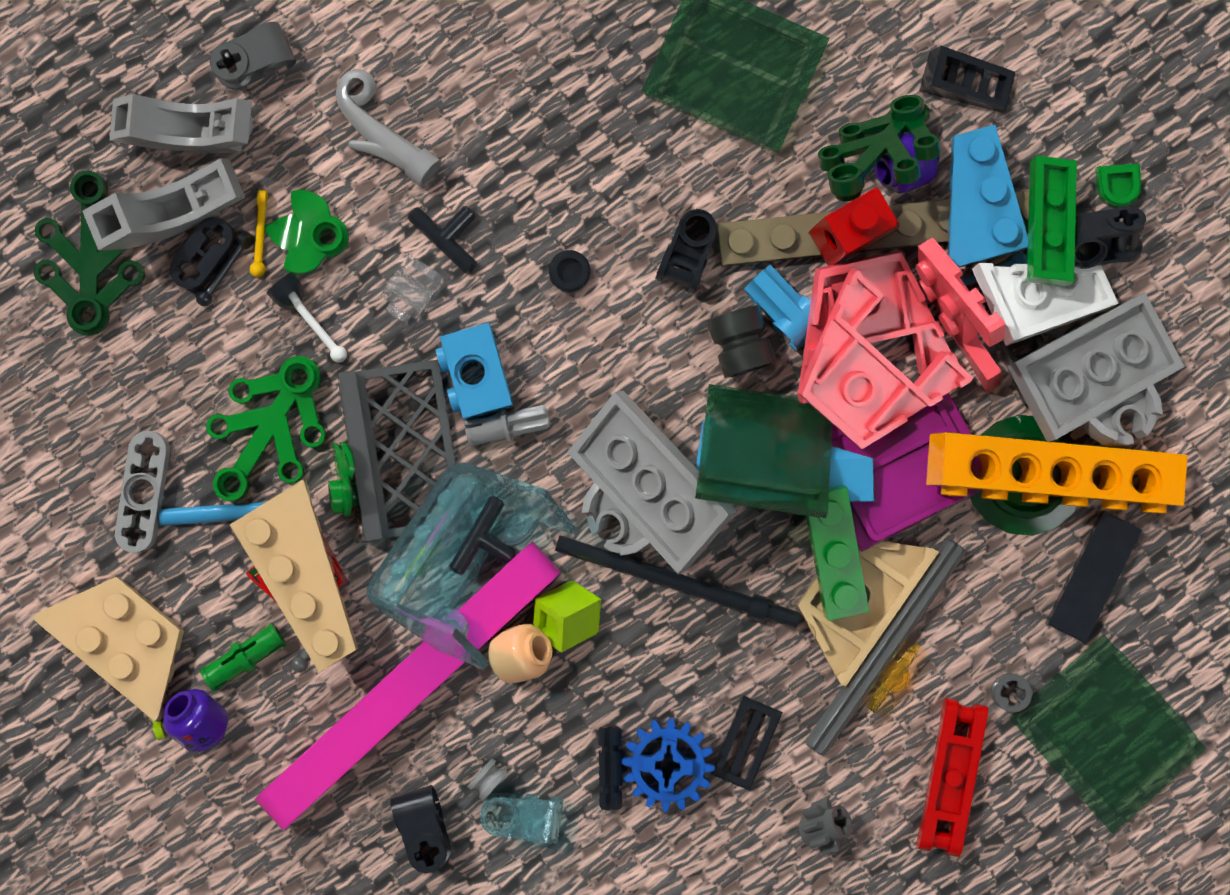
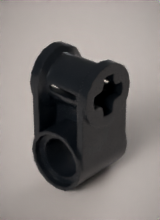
[1075,205,1146,269]
[655,209,717,294]
[390,785,452,874]

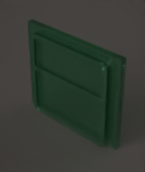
[641,0,830,153]
[695,384,832,519]
[1009,634,1206,833]

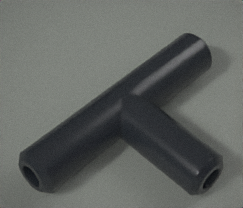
[408,206,477,274]
[449,496,515,575]

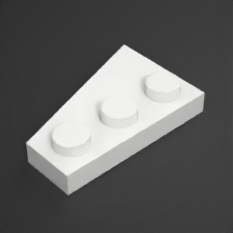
[972,263,1118,346]

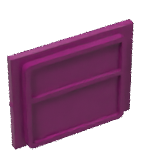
[806,393,982,552]

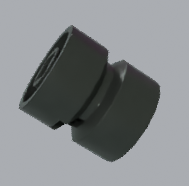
[707,305,777,379]

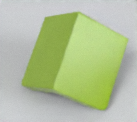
[533,581,601,653]

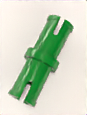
[200,622,287,692]

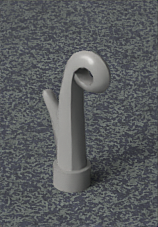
[335,69,441,187]

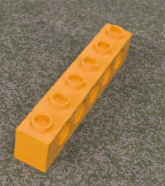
[926,432,1188,514]

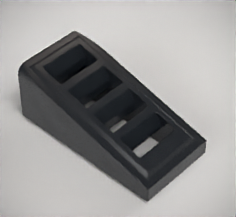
[919,46,1015,113]

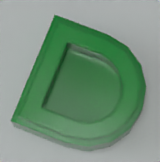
[1095,164,1141,208]

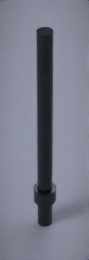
[555,535,801,629]

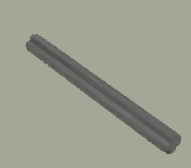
[805,539,966,756]

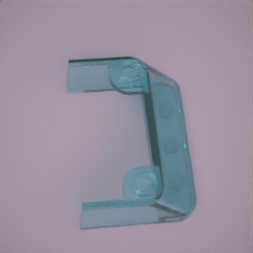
[367,463,576,670]

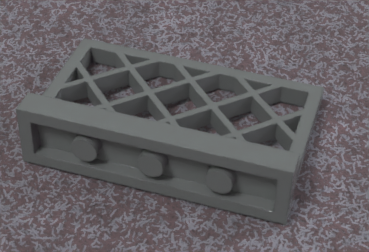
[337,359,466,542]

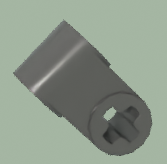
[210,22,296,89]

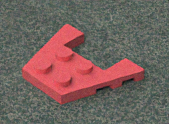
[915,238,1006,393]
[798,251,959,404]
[797,268,974,449]

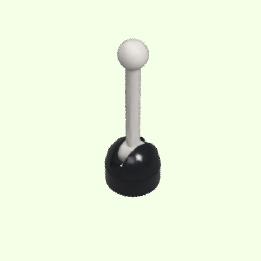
[266,272,347,363]

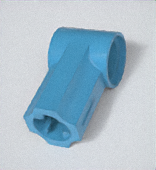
[743,265,811,351]

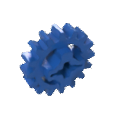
[622,717,715,812]

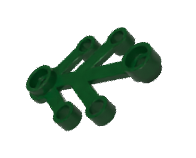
[818,95,941,202]
[34,171,145,336]

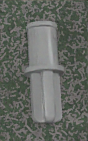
[464,405,550,447]

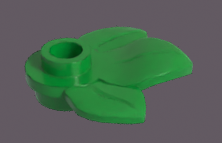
[265,190,349,274]
[328,442,358,517]

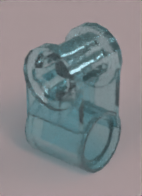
[480,792,564,844]

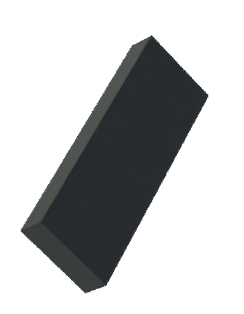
[1045,511,1142,643]

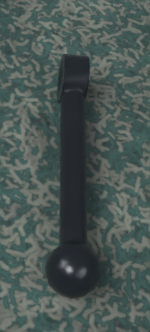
[196,231,255,307]

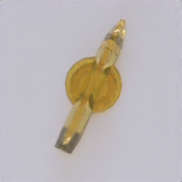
[868,643,920,713]

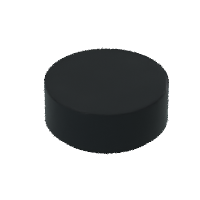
[549,250,591,293]

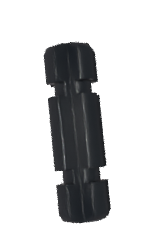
[598,726,622,811]

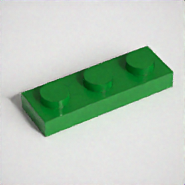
[1027,155,1077,287]
[802,485,870,621]

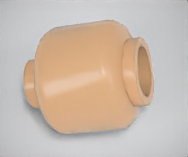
[488,624,552,683]

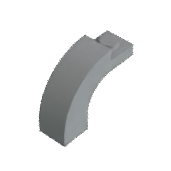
[109,94,253,153]
[82,158,245,250]

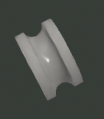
[467,758,508,801]

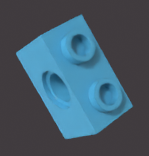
[436,323,514,420]

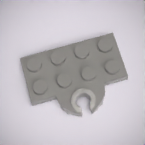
[1007,292,1185,448]
[567,391,737,574]

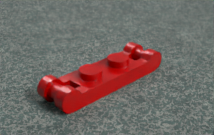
[916,698,988,857]

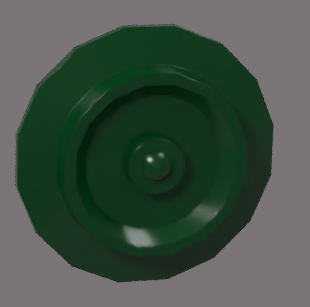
[970,415,1077,536]

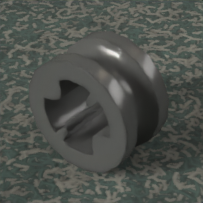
[991,673,1032,712]

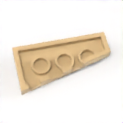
[230,479,358,672]

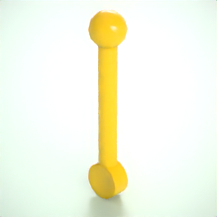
[249,190,268,278]

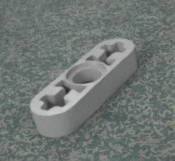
[115,431,170,553]

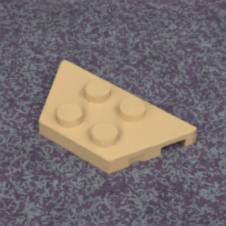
[797,541,939,687]
[32,577,184,722]

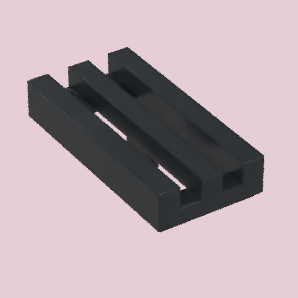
[710,695,783,791]

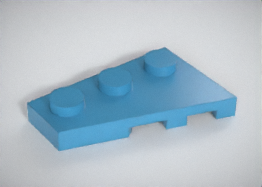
[948,125,1028,268]

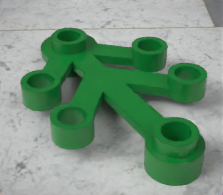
[206,356,327,501]

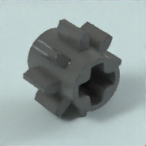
[799,798,853,855]

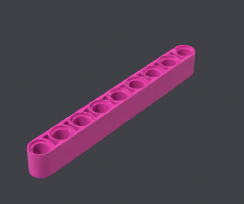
[254,541,561,831]

